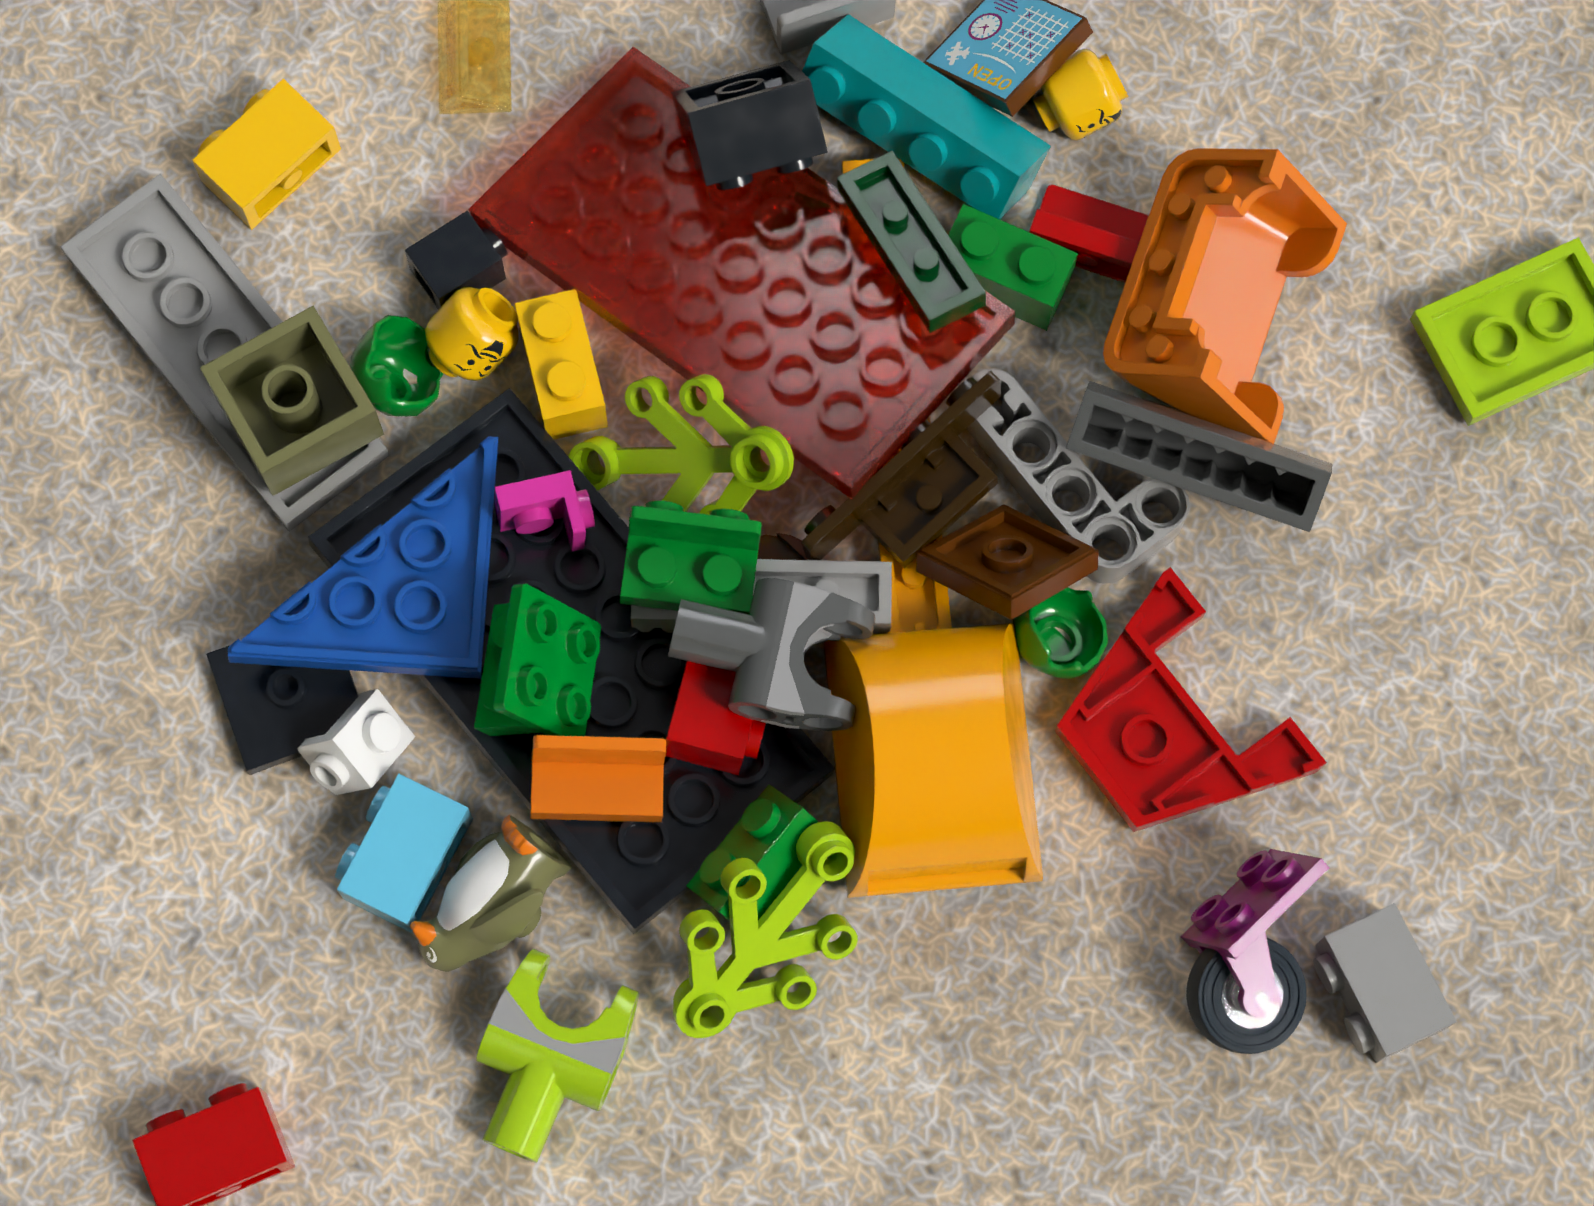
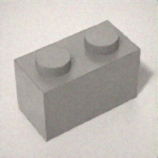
[1313,903,1457,1063]

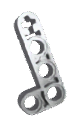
[966,368,1190,584]

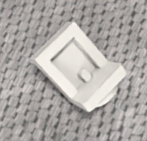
[298,689,415,795]

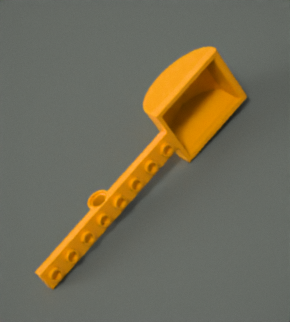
[824,159,1043,898]

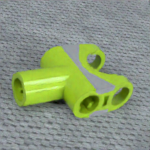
[476,949,639,1163]

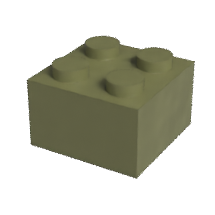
[200,305,384,496]

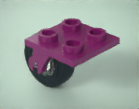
[1180,849,1329,1054]

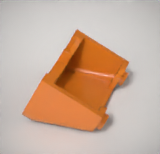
[1103,148,1347,444]

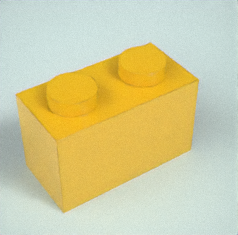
[192,79,341,230]
[515,289,608,440]

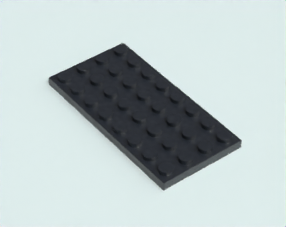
[308,388,835,935]

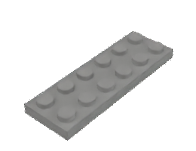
[60,173,389,532]

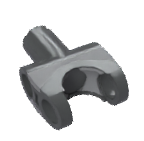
[668,578,876,731]

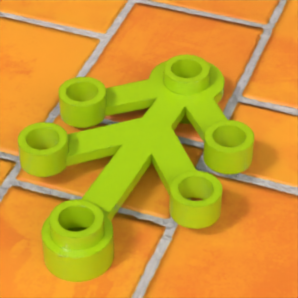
[568,374,794,515]
[673,821,858,1038]

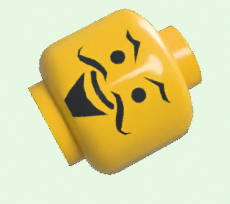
[1033,49,1129,141]
[425,287,519,381]

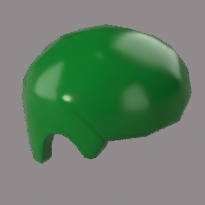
[350,315,443,417]
[1013,587,1108,679]

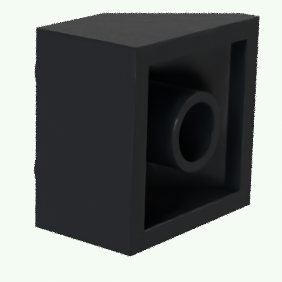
[671,60,828,190]

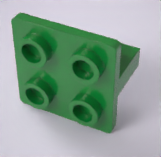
[620,500,762,615]
[474,583,601,736]

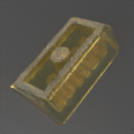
[438,0,512,114]

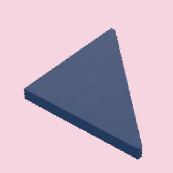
[228,436,498,679]

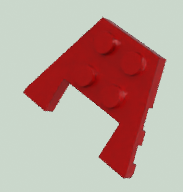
[1055,567,1327,832]

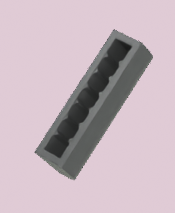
[1066,381,1332,532]

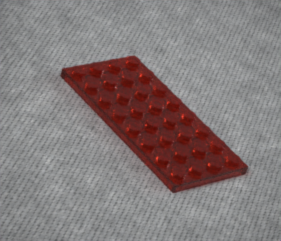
[468,47,1015,500]

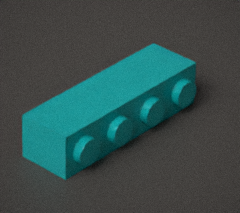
[802,14,1051,219]

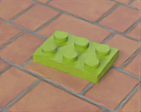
[1410,237,1594,426]

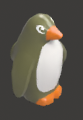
[410,815,572,972]

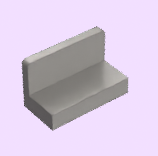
[760,0,896,55]

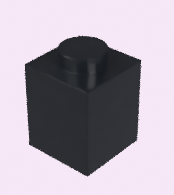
[405,210,508,309]

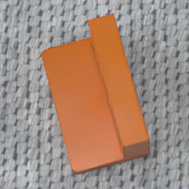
[530,735,666,822]

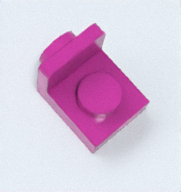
[495,470,595,552]

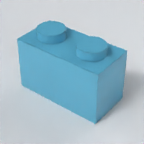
[335,773,473,934]

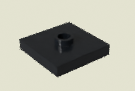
[206,645,359,775]

